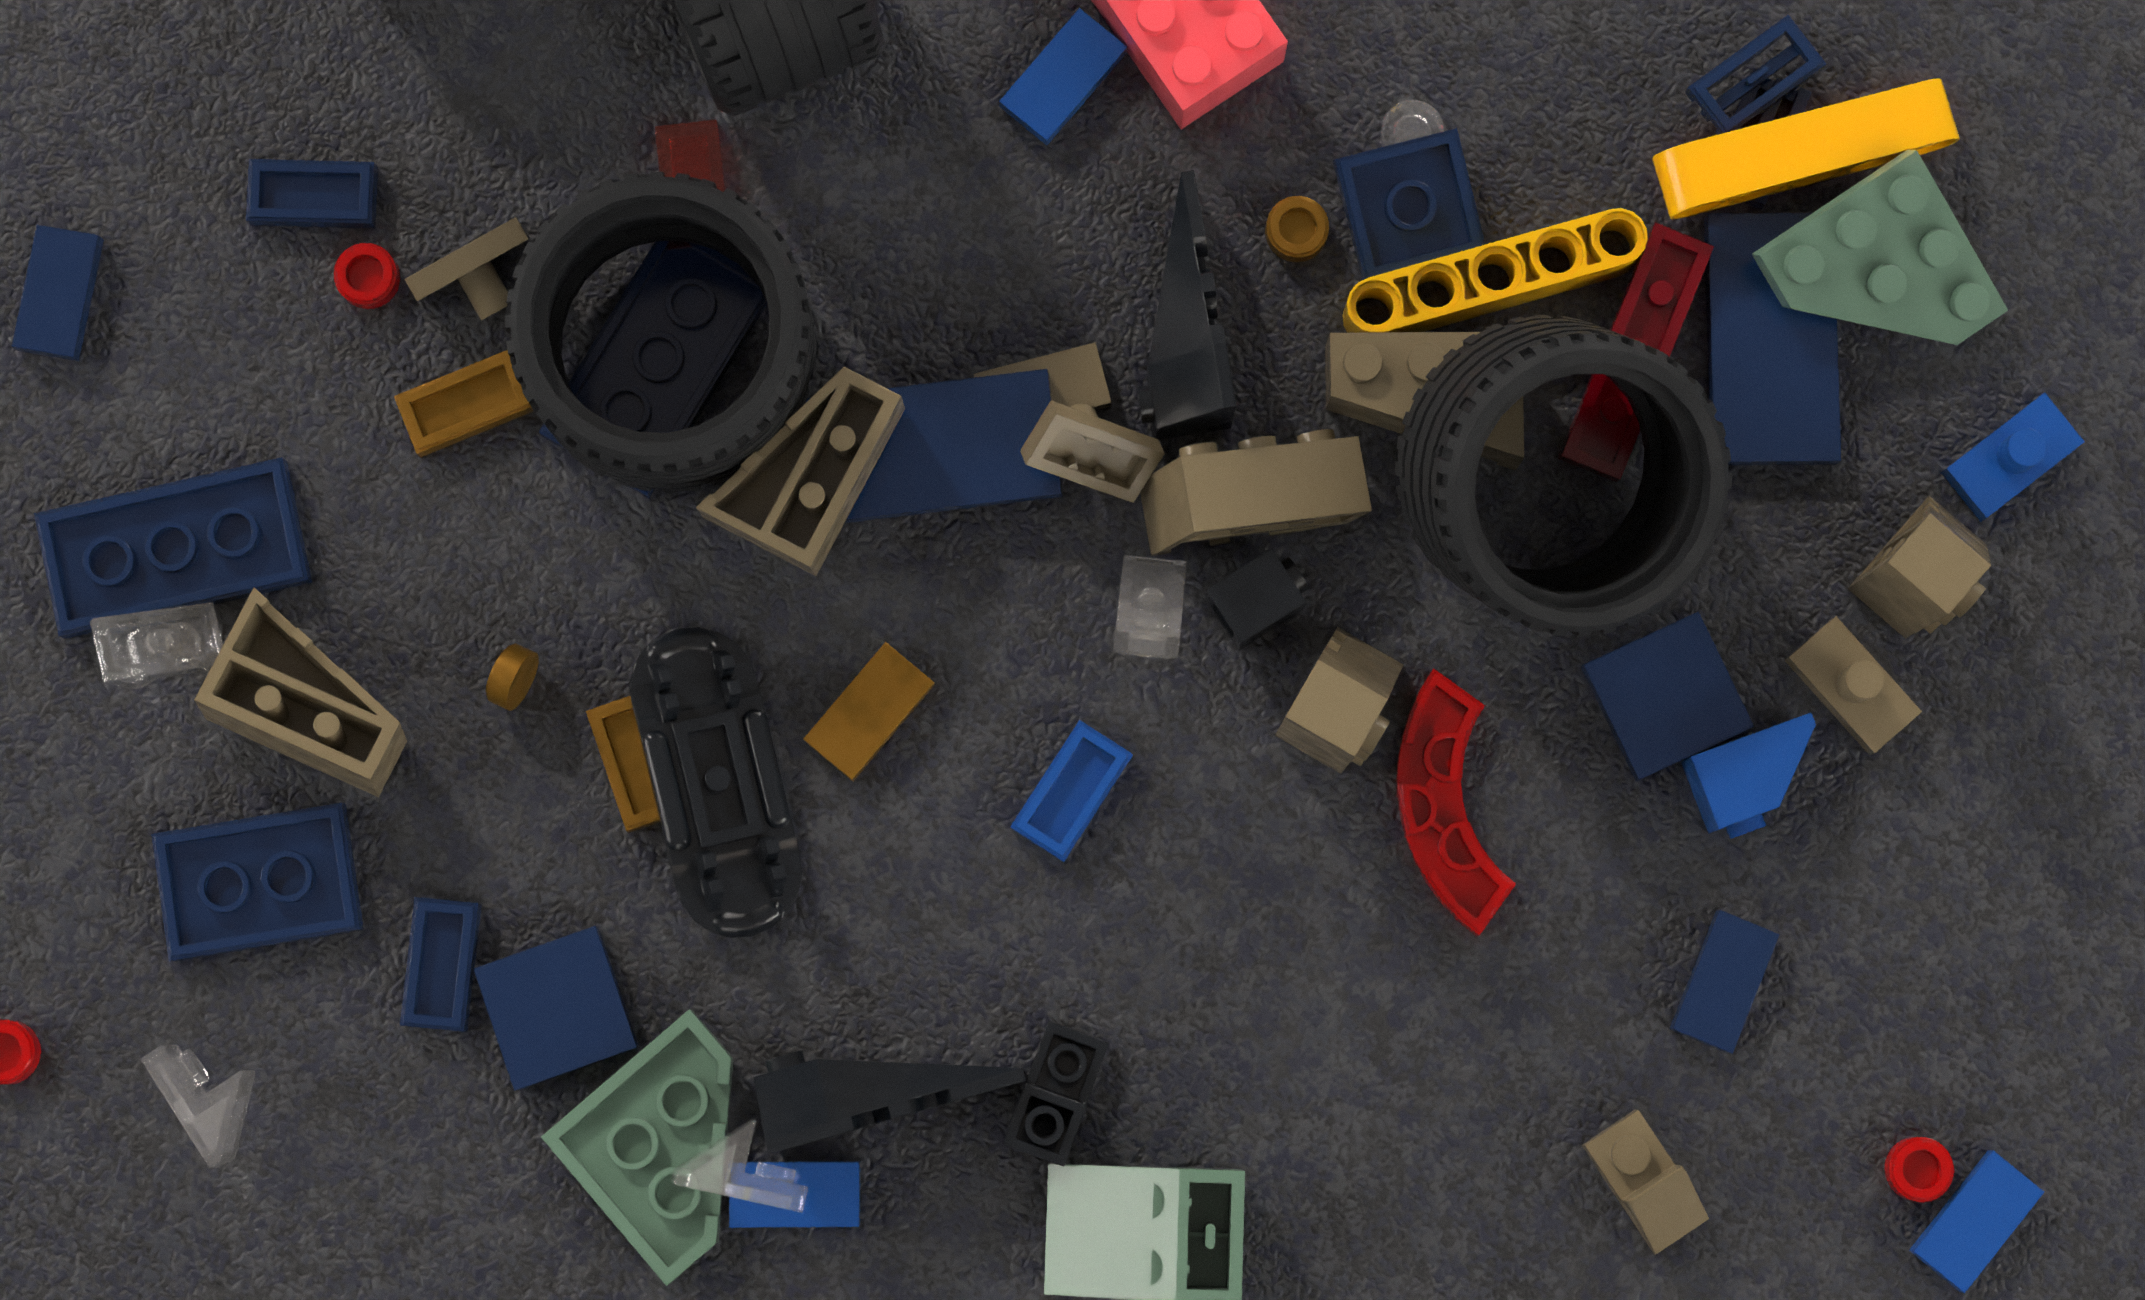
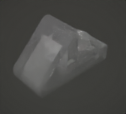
[1113,555,1187,659]
[89,602,223,690]
[141,1044,255,1168]
[671,1120,809,1213]

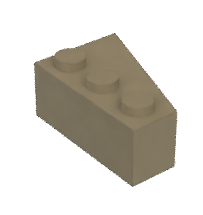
[1325,332,1524,471]
[1140,429,1372,556]

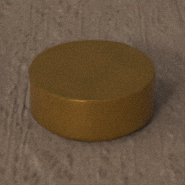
[1265,196,1329,262]
[486,643,539,711]

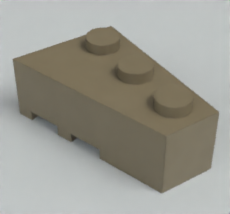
[696,367,905,576]
[1847,496,1991,639]
[194,587,407,797]
[1275,627,1404,774]

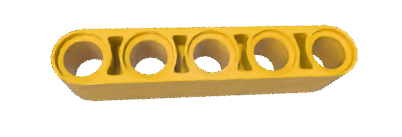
[1652,78,1960,219]
[1342,208,1648,333]

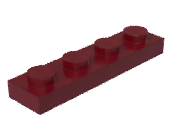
[1558,222,1714,482]

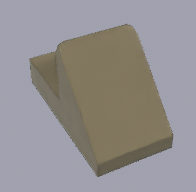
[1582,1110,1709,1255]

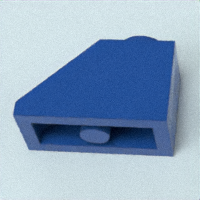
[1681,713,1816,839]

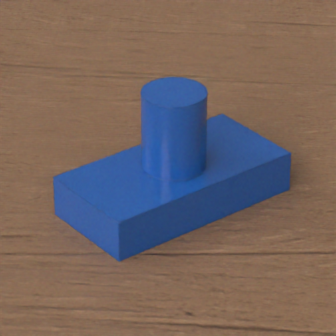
[1941,393,2085,522]

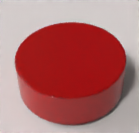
[334,243,400,309]
[0,1020,41,1085]
[1885,1137,1954,1202]

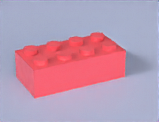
[1091,0,1288,130]

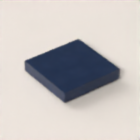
[1333,128,1485,280]
[1581,611,1754,782]
[474,926,639,1091]

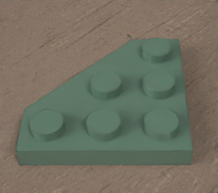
[1752,150,2008,345]
[541,1009,734,1286]

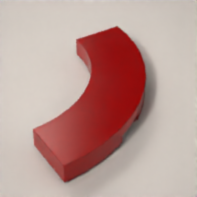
[1396,668,1516,937]

